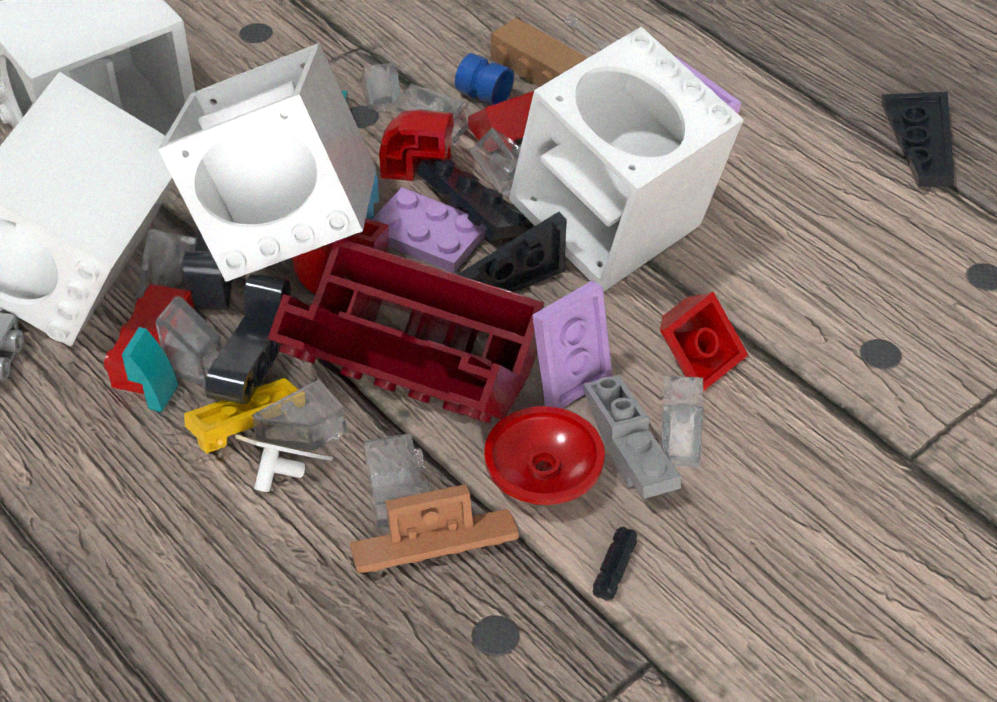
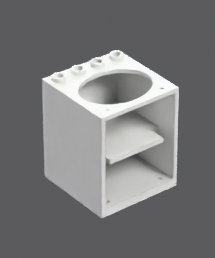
[0,0,195,136]
[509,27,744,292]
[158,43,376,282]
[0,72,174,347]

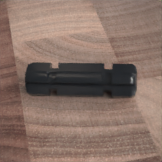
[592,526,637,601]

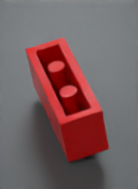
[104,284,196,394]

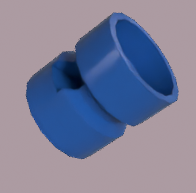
[455,53,514,105]

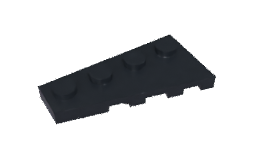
[882,92,954,187]
[417,158,535,240]
[457,211,567,293]

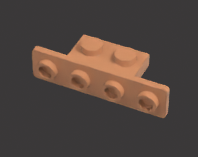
[350,484,519,573]

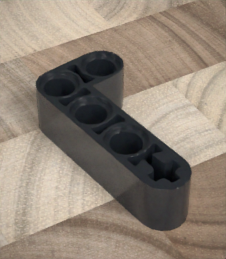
[183,229,233,310]
[205,274,291,404]

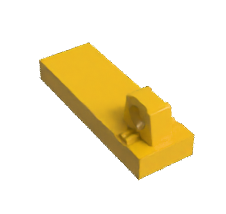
[184,378,306,454]

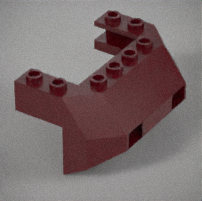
[268,239,544,424]

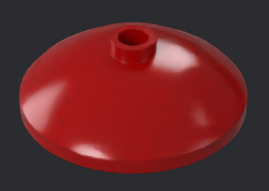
[484,406,605,505]

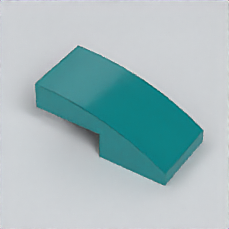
[122,327,178,412]

